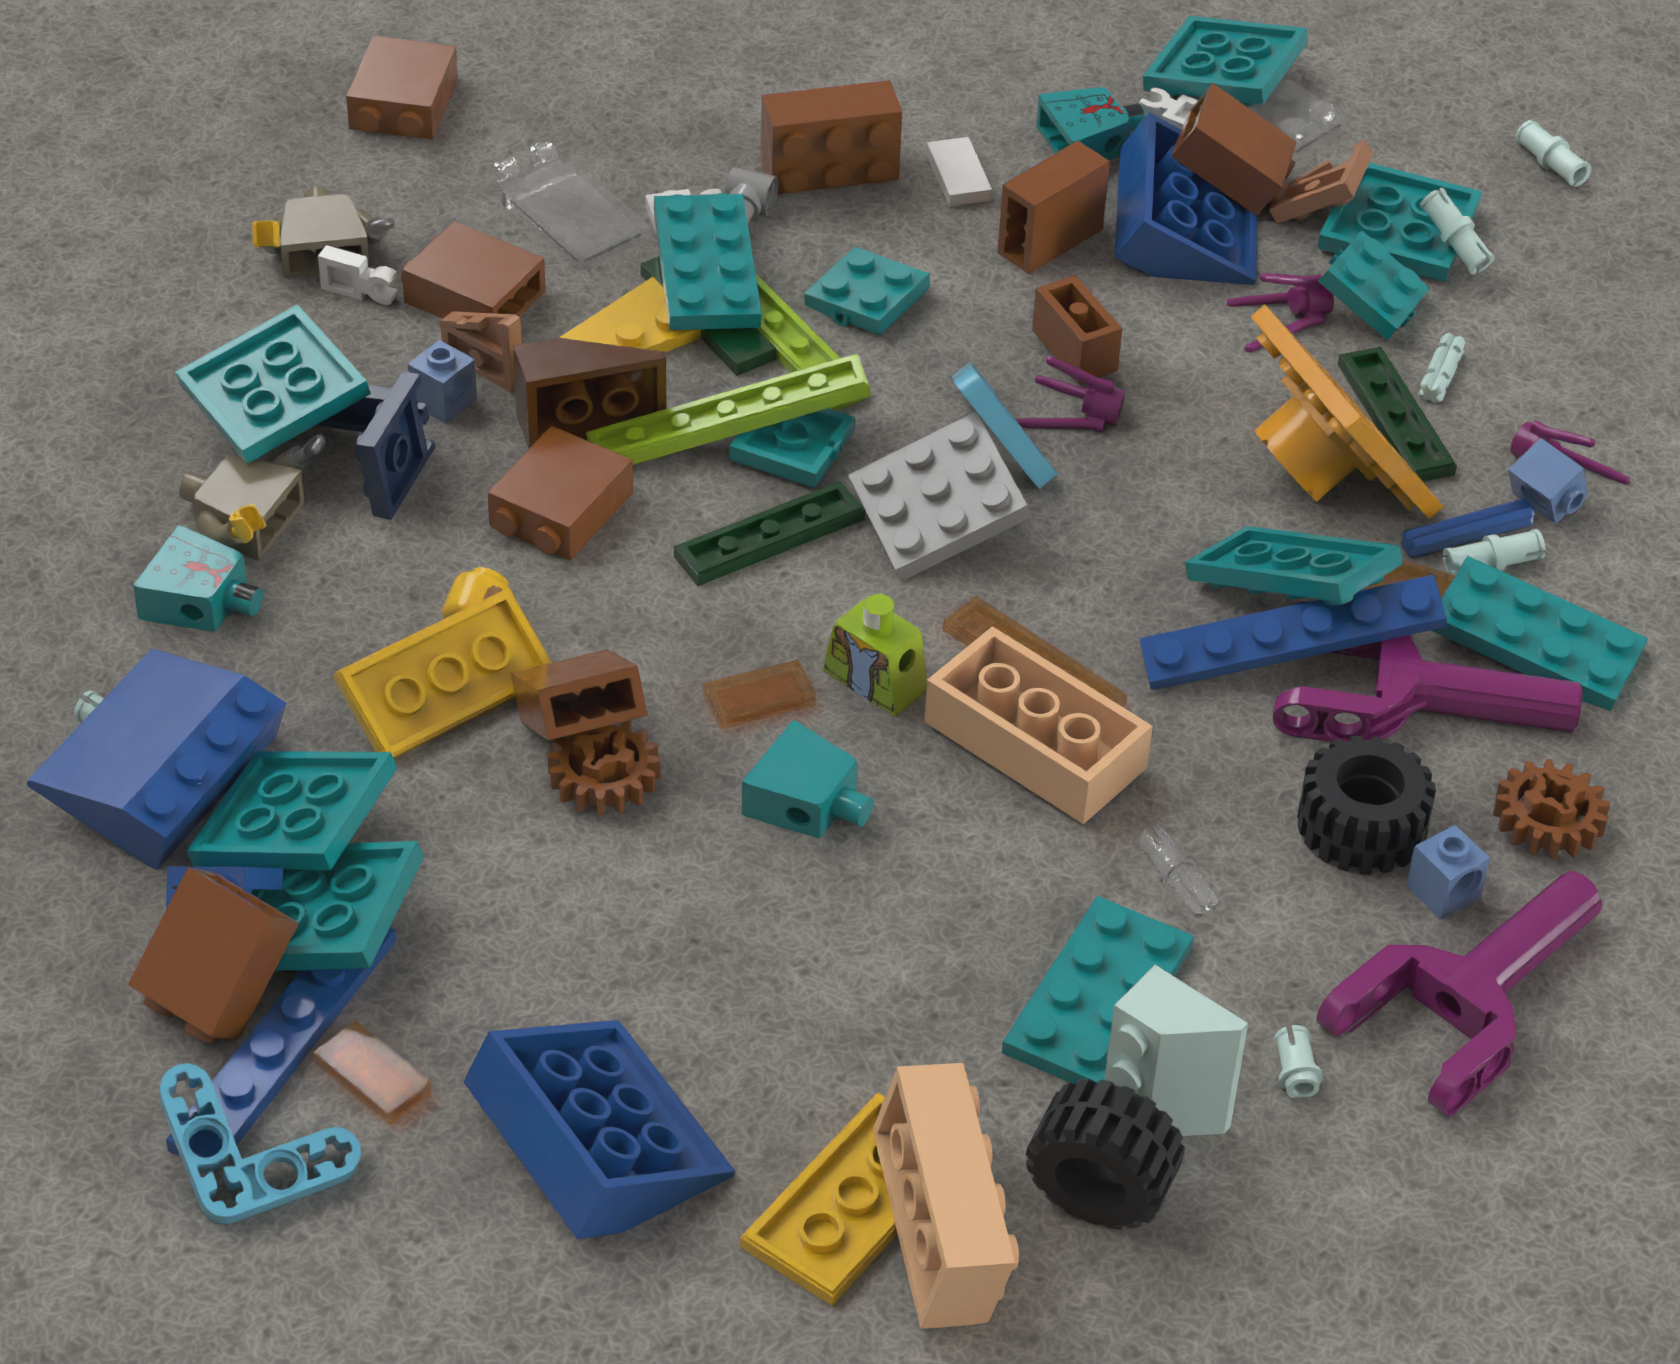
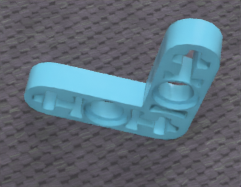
[952,361,1058,489]
[159,1063,361,1224]

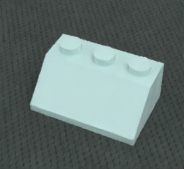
[1105,965,1248,1136]

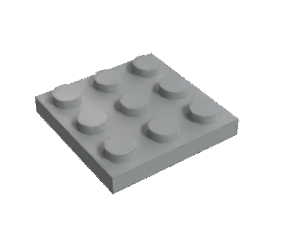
[848,412,1032,580]

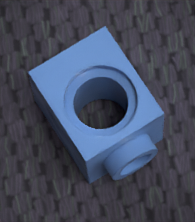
[408,340,477,424]
[1508,438,1588,523]
[1406,825,1490,920]

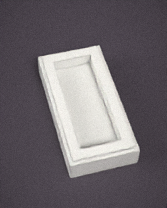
[926,137,992,207]

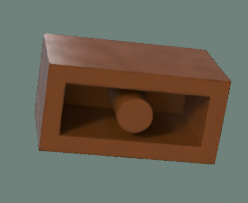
[1032,275,1123,384]

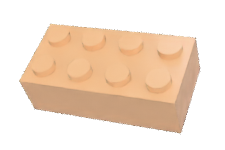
[924,626,1153,825]
[873,1063,1019,1329]

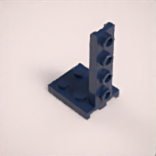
[316,371,436,520]

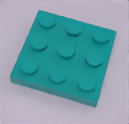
[1143,16,1308,106]
[1318,162,1482,282]
[175,304,371,464]
[186,751,398,871]
[251,841,424,971]

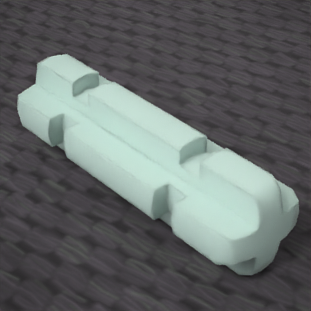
[1419,333,1465,403]

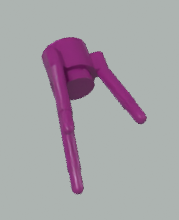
[1226,273,1334,352]
[1014,356,1126,432]
[1510,420,1630,514]

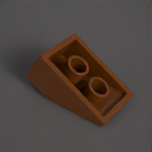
[513,338,667,449]

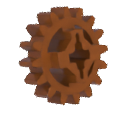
[547,720,661,816]
[1493,759,1610,859]

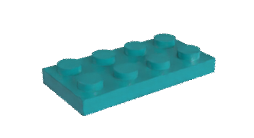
[653,193,762,330]
[1185,526,1403,605]
[1431,556,1649,711]
[1002,896,1194,1084]

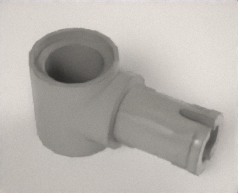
[724,166,779,224]

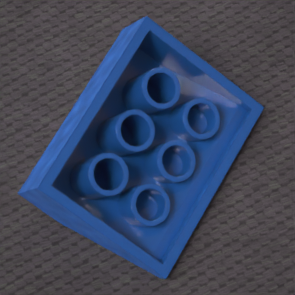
[1114,112,1257,285]
[27,649,286,870]
[463,1020,736,1239]

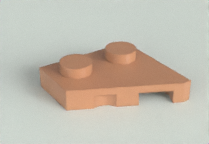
[1269,140,1373,224]
[440,311,522,393]

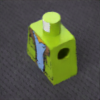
[823,594,927,717]

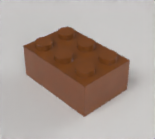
[761,80,902,194]

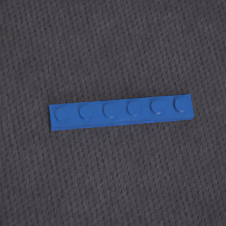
[1139,575,1447,689]
[166,927,396,1173]

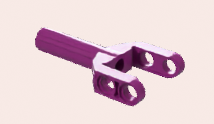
[1272,601,1583,742]
[1316,871,1602,1117]

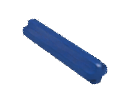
[1401,498,1535,558]

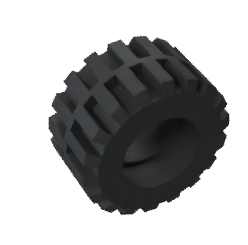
[1297,736,1436,874]
[1025,1079,1185,1230]

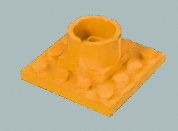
[1251,304,1444,519]

